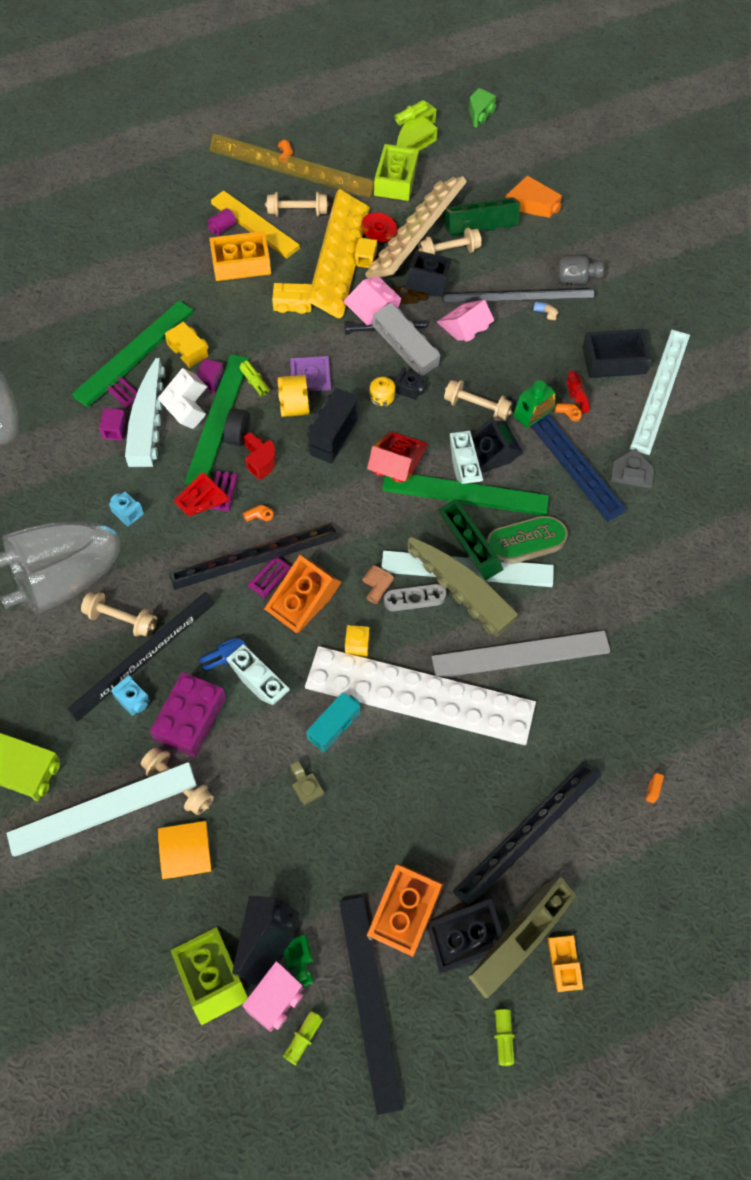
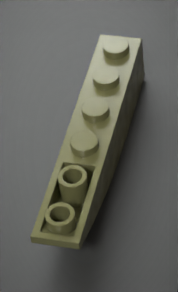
[408,537,518,637]
[469,876,576,999]

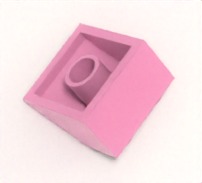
[344,276,401,326]
[437,300,494,342]
[243,962,303,1032]

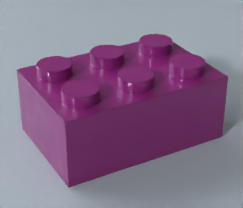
[150,672,226,757]

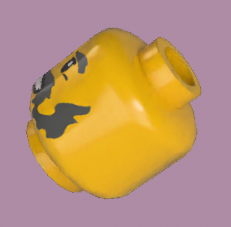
[370,377,395,406]

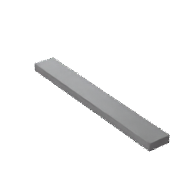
[431,631,610,678]

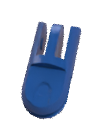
[199,638,247,670]

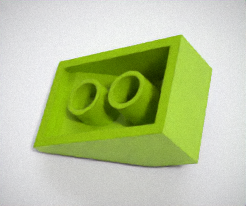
[374,144,419,201]
[170,927,248,1025]

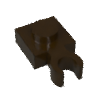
[394,286,429,304]

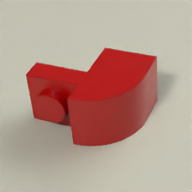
[244,432,276,481]

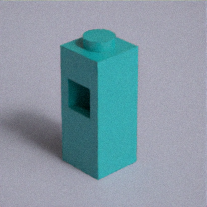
[306,692,360,753]

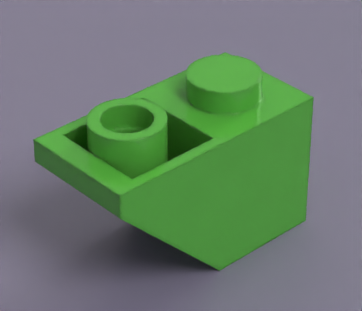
[469,88,496,128]

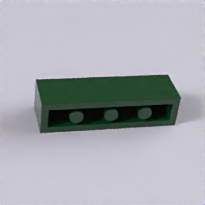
[445,197,520,236]
[438,499,504,581]

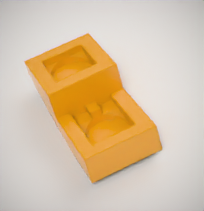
[548,935,583,992]

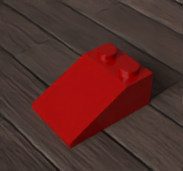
[367,431,428,482]

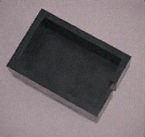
[582,329,651,378]
[307,388,358,464]

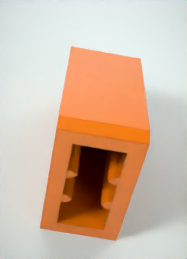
[506,176,562,218]

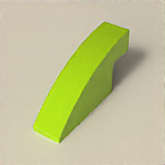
[396,102,437,151]

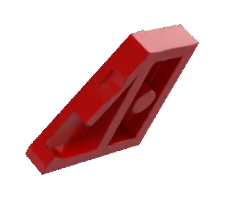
[173,472,230,517]

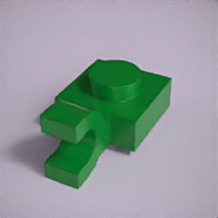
[284,935,314,987]

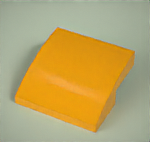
[158,821,212,879]

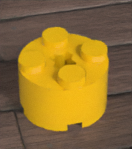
[278,375,309,417]

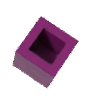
[196,359,224,393]
[99,408,127,440]

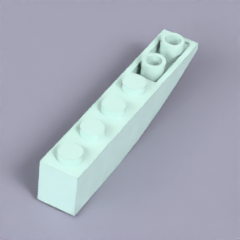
[125,358,165,467]

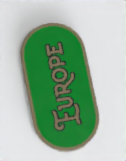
[487,516,568,564]

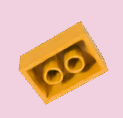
[209,231,271,281]

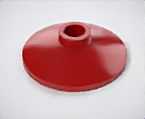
[361,213,397,242]

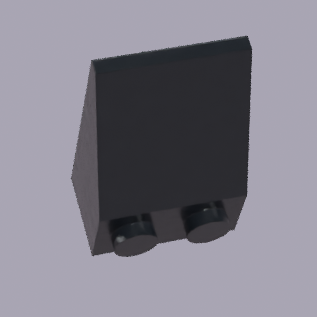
[232,896,299,987]
[427,898,510,973]

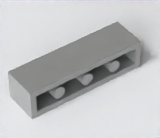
[372,303,440,376]

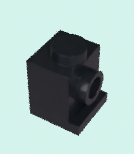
[395,367,426,400]

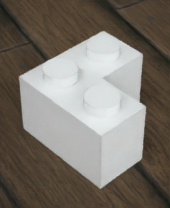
[158,368,207,429]

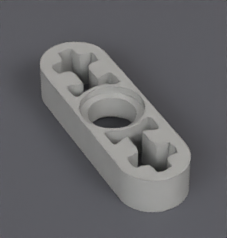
[384,584,446,611]

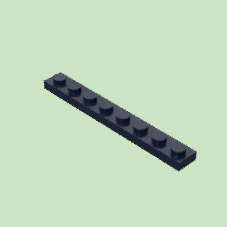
[514,399,626,522]

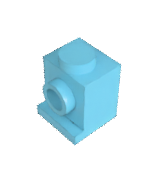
[109,492,144,526]
[111,675,150,716]

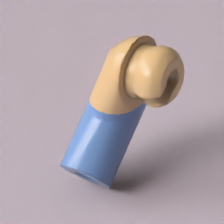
[533,301,559,321]

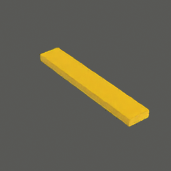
[211,191,300,258]

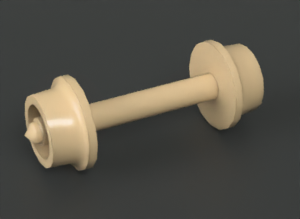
[264,192,330,217]
[418,228,482,254]
[444,380,513,421]
[81,592,157,637]
[141,747,214,815]

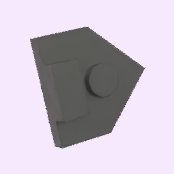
[610,448,654,488]

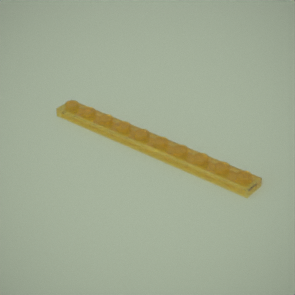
[209,134,374,199]

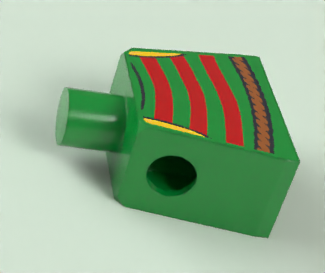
[513,380,556,429]

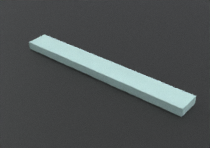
[630,330,690,455]
[382,551,554,587]
[7,762,197,857]

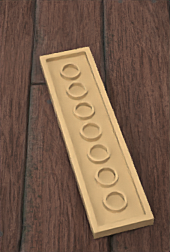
[365,176,466,278]

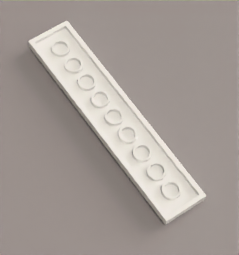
[305,646,536,745]

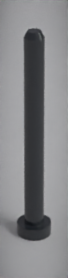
[344,320,428,335]

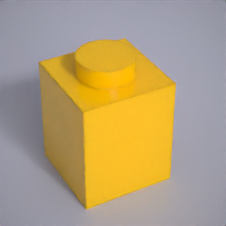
[355,238,377,268]
[345,625,369,658]

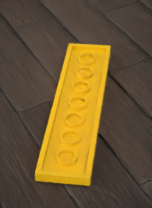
[307,189,370,318]

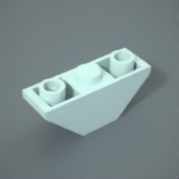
[450,431,483,484]
[226,644,290,705]

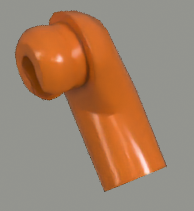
[278,140,293,163]
[555,403,582,421]
[242,505,274,522]

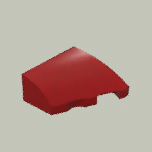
[567,371,589,413]

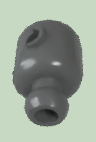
[558,255,604,287]

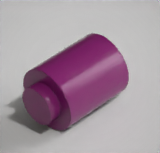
[207,208,236,235]

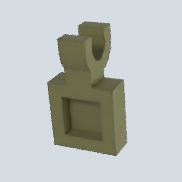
[290,761,324,806]

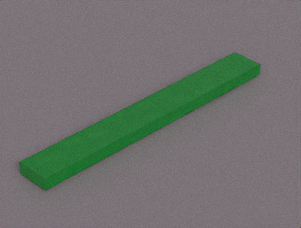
[72,301,194,407]
[185,354,250,485]
[383,474,549,516]

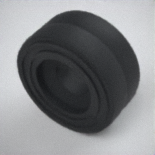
[224,408,250,446]

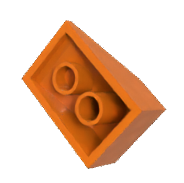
[264,555,342,633]
[367,864,445,957]

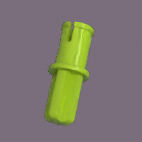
[395,100,428,126]
[239,361,270,397]
[494,1009,515,1066]
[282,1011,323,1066]

